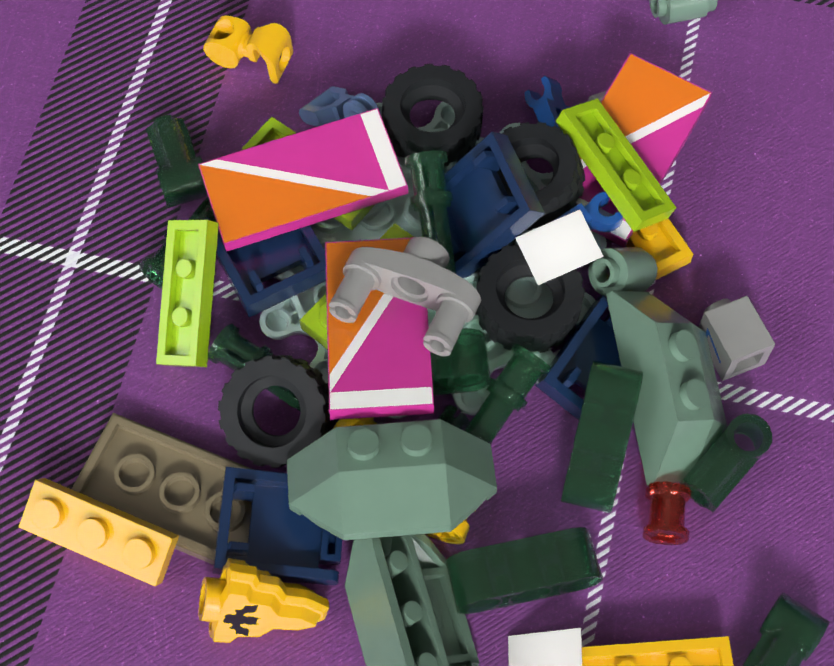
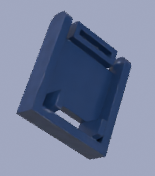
[420,131,545,278]
[201,217,326,318]
[535,294,633,446]
[213,467,343,585]

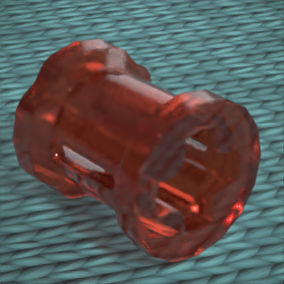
[642,481,691,545]

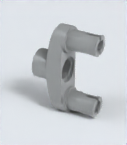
[329,236,481,356]

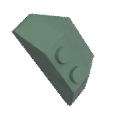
[606,291,727,486]
[287,419,497,540]
[345,534,480,666]

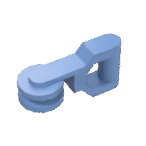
[299,86,382,127]

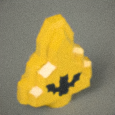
[198,558,329,643]

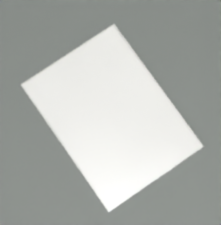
[515,210,604,285]
[508,628,582,666]

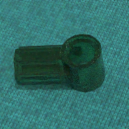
[146,115,208,208]
[680,413,772,512]
[742,592,830,666]

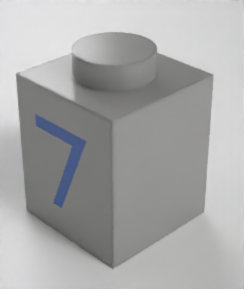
[698,296,775,381]

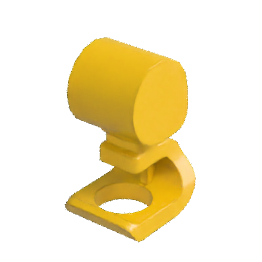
[203,15,293,84]

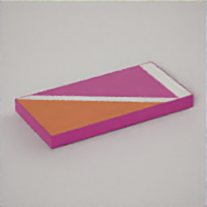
[577,53,712,247]
[198,108,409,252]
[325,237,434,420]

